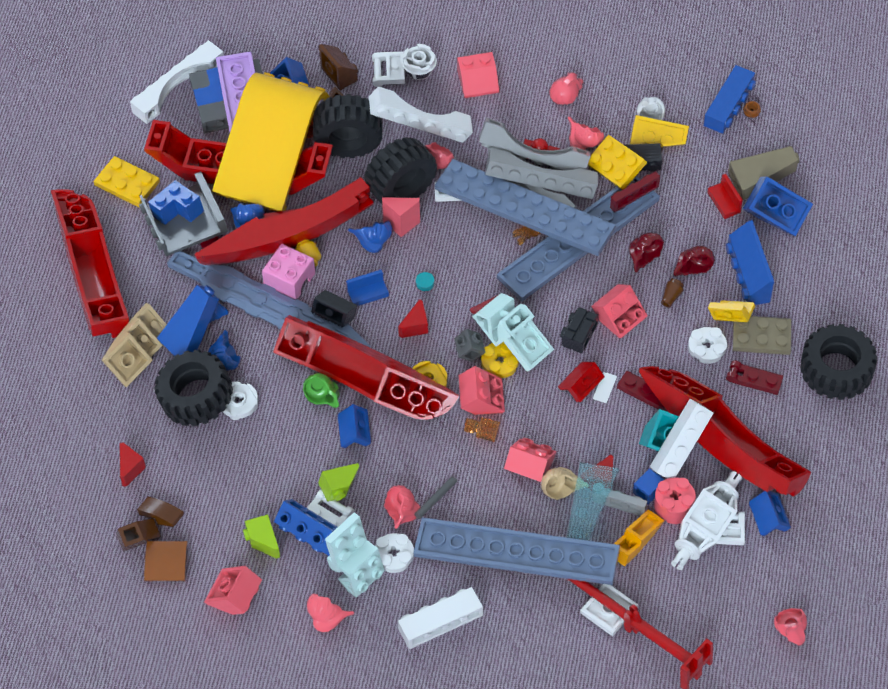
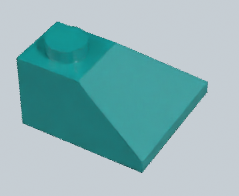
[639,409,679,451]

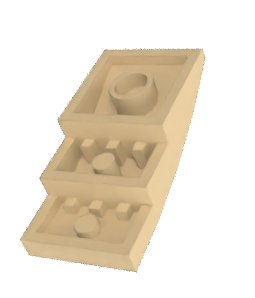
[102,303,167,387]

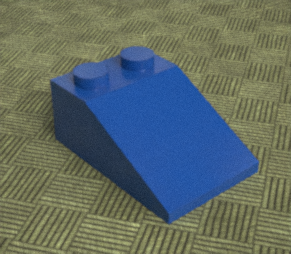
[743,176,813,236]

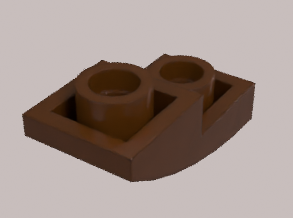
[137,497,184,527]

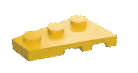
[629,115,689,147]

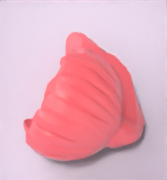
[549,72,583,105]
[568,117,604,150]
[425,142,454,170]
[384,485,420,529]
[307,593,354,632]
[774,608,807,646]

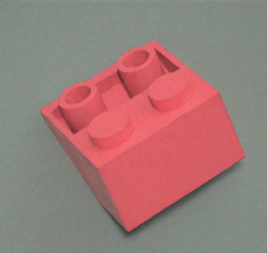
[591,284,648,338]
[458,366,505,415]
[504,438,557,482]

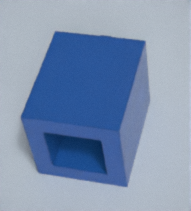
[633,468,664,505]

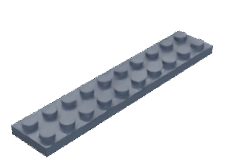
[435,159,616,256]
[497,176,660,302]
[413,517,620,585]

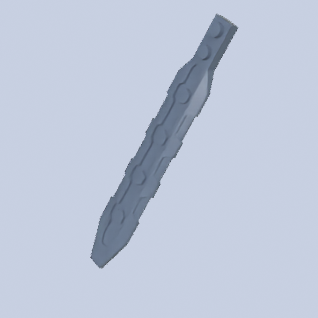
[167,251,370,347]

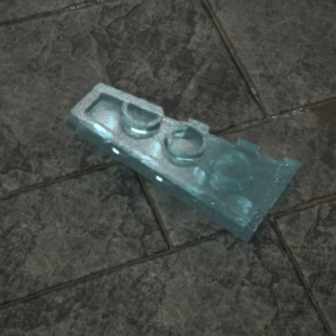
[567,462,620,541]

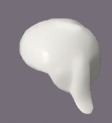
[637,97,665,120]

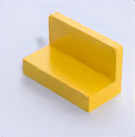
[708,300,755,322]

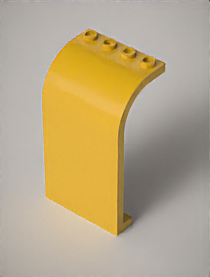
[212,72,330,212]

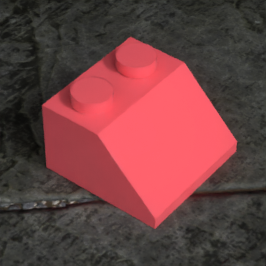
[457,52,499,98]
[204,566,262,615]

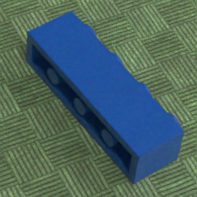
[703,65,756,134]

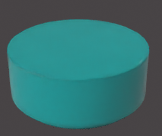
[416,272,435,291]

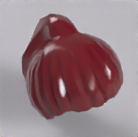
[629,233,664,272]
[673,246,715,277]

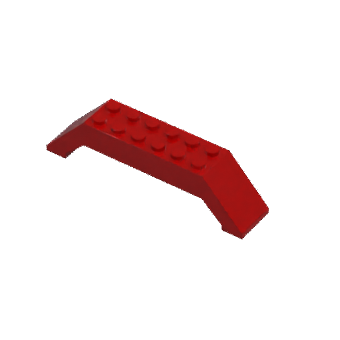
[144,120,333,195]

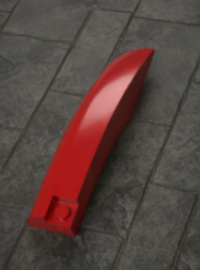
[194,177,374,265]
[51,189,129,338]
[273,315,459,420]
[639,366,811,497]

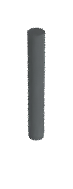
[415,476,457,519]

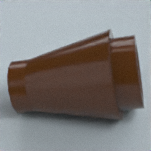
[661,278,684,308]

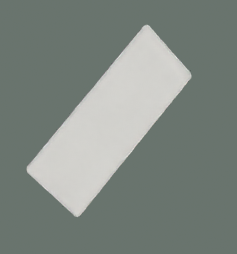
[593,372,617,403]

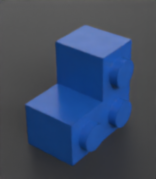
[148,180,204,225]

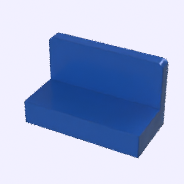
[346,270,389,306]
[338,404,371,448]
[749,491,791,536]

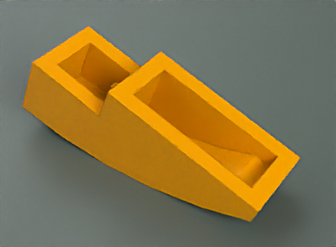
[614,509,664,567]

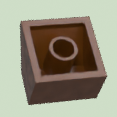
[319,44,358,90]

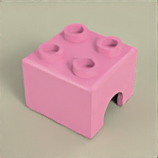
[262,244,315,300]

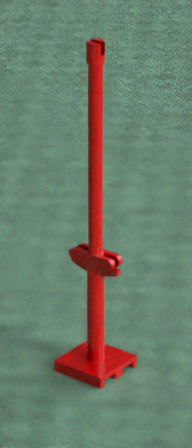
[516,530,713,689]

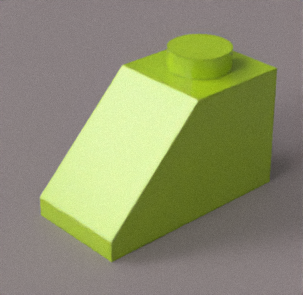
[318,463,359,502]
[243,514,280,559]

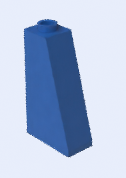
[157,285,219,356]

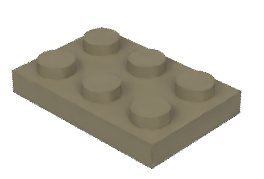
[732,316,791,355]

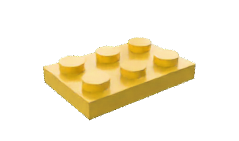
[588,134,647,190]
[93,156,160,208]

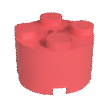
[654,477,696,524]

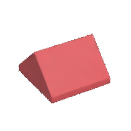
[382,197,420,237]

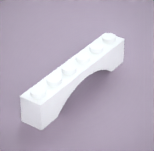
[130,40,224,124]
[369,86,473,143]

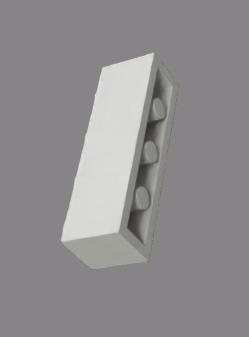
[650,399,713,479]
[398,587,483,649]

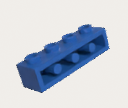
[274,499,338,556]

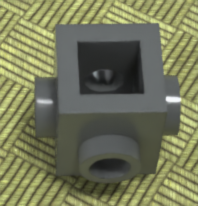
[454,329,485,362]

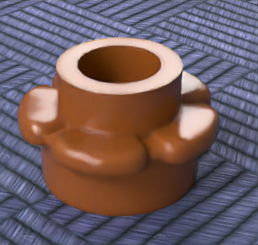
[743,101,761,118]

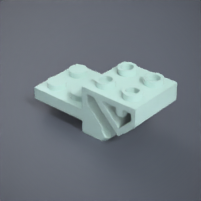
[472,293,554,372]
[325,513,385,598]

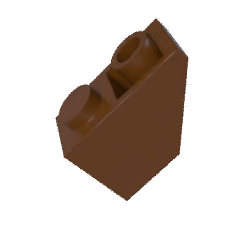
[116,518,161,552]

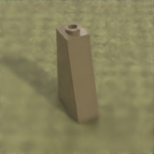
[728,146,799,200]

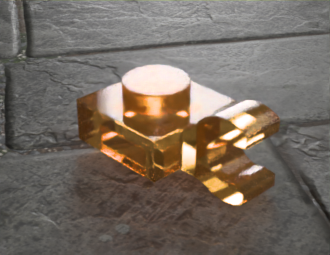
[512,226,541,245]
[464,417,500,442]

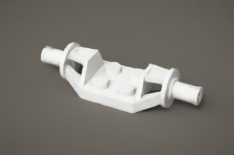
[671,471,742,570]

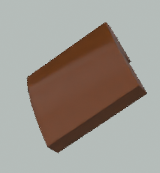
[144,541,188,581]

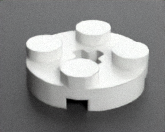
[688,327,727,364]
[223,382,258,420]
[375,533,414,573]

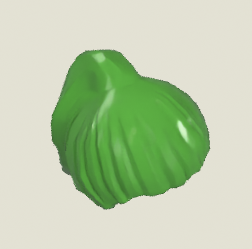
[303,373,340,408]

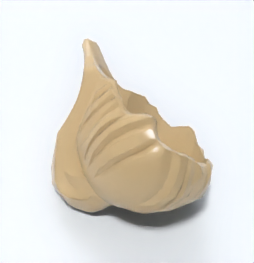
[541,467,589,500]

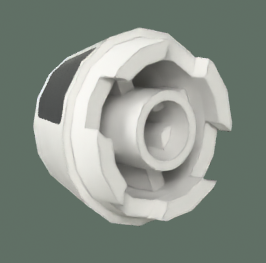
[401,44,437,80]

